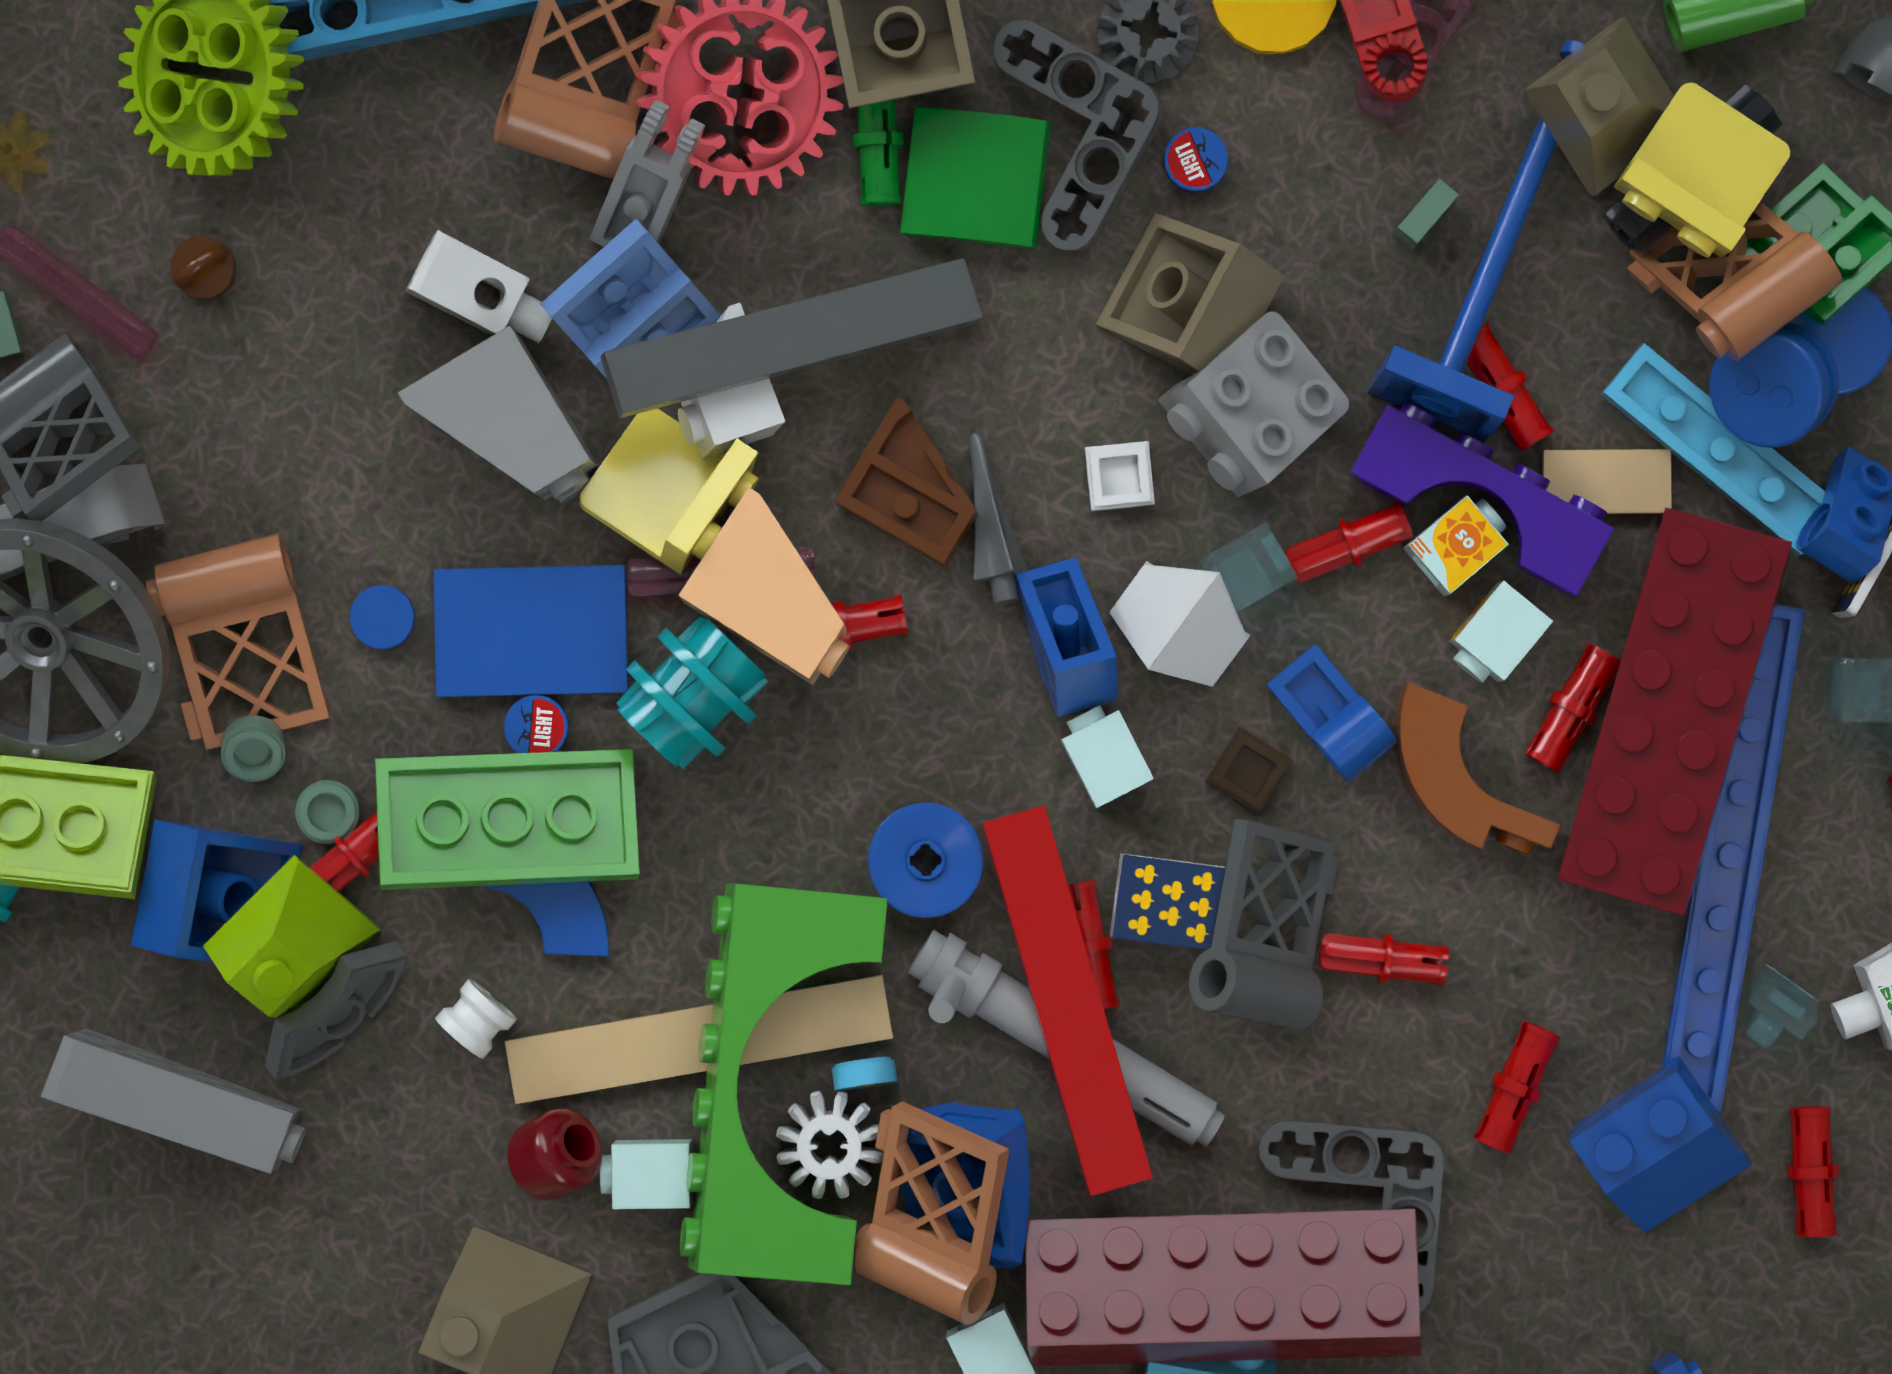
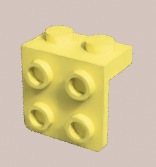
[1614,83,1790,258]
[579,408,759,575]

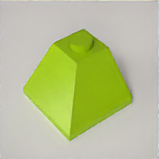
[203,855,380,1018]

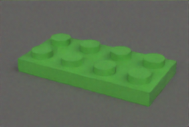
[375,749,640,890]

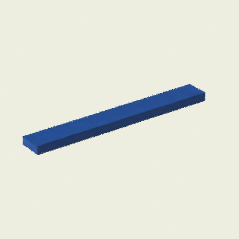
[1661,605,1804,1113]

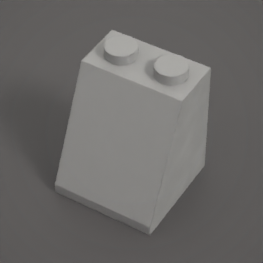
[398,326,599,503]

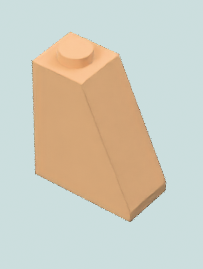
[678,487,850,685]

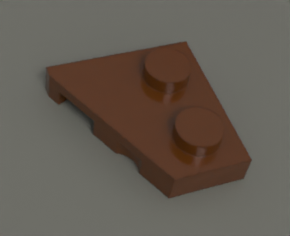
[834,397,978,568]

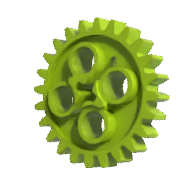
[118,0,304,176]

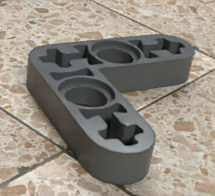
[993,20,1164,252]
[1257,1119,1444,1313]

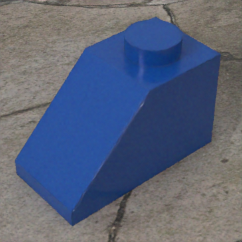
[1015,557,1118,717]

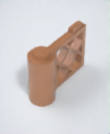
[494,0,681,180]
[1626,201,1843,361]
[146,533,331,750]
[853,1101,1010,1326]

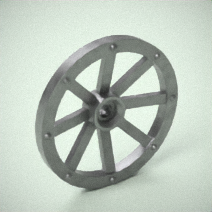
[0,518,170,763]

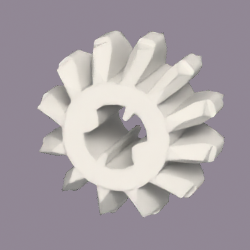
[776,1090,883,1199]

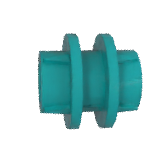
[616,616,768,769]

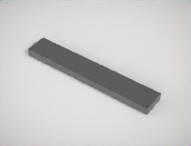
[600,258,983,418]

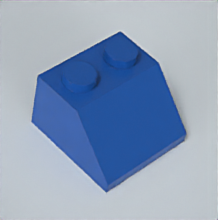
[131,819,302,962]
[1569,1057,1752,1233]

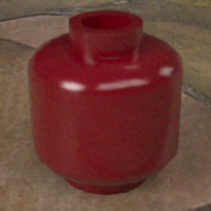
[507,1108,603,1201]

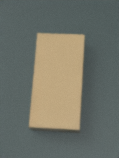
[1541,449,1672,514]

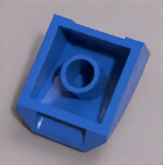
[901,1101,1030,1270]

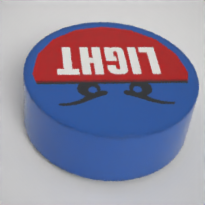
[1163,127,1228,193]
[504,695,569,753]

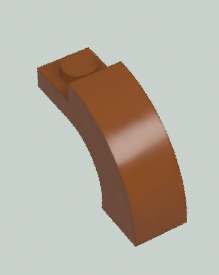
[1394,682,1560,855]

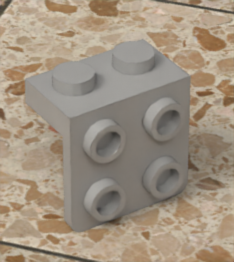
[1158,312,1349,498]

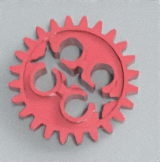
[635,0,844,196]

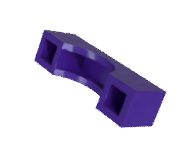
[1349,402,1615,599]

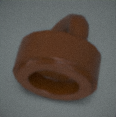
[170,236,236,301]

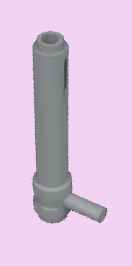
[907,930,1225,1147]

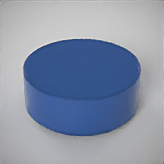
[350,585,416,649]

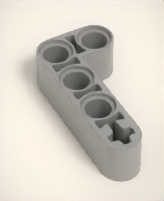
[0,464,166,581]

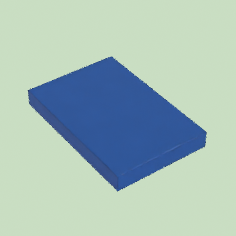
[433,565,629,697]

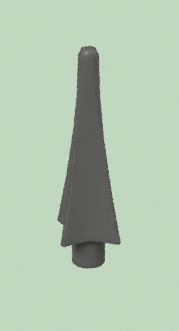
[969,432,1029,605]

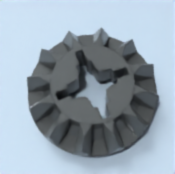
[1097,0,1199,83]

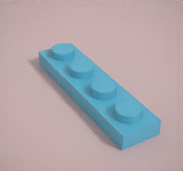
[1600,343,1825,556]

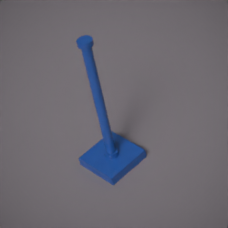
[1367,40,1584,443]

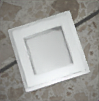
[1085,441,1155,511]

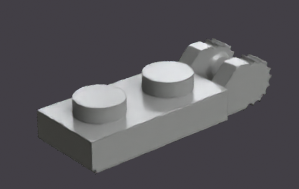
[589,100,705,247]

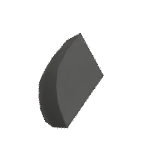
[1832,13,1892,106]

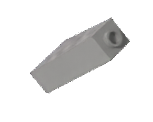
[41,1029,306,1174]

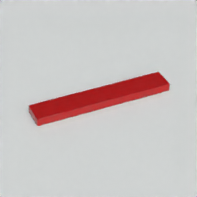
[981,805,1153,1196]

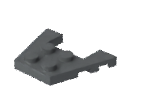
[607,1273,834,1374]

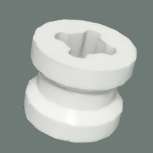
[435,979,517,1059]

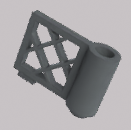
[0,332,141,521]
[1189,819,1339,1030]

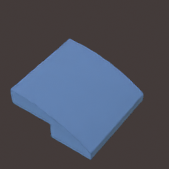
[540,219,721,379]

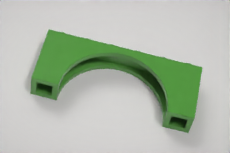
[680,883,888,1285]

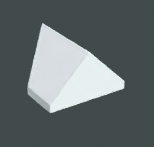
[1109,561,1250,687]

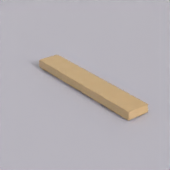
[505,974,893,1104]

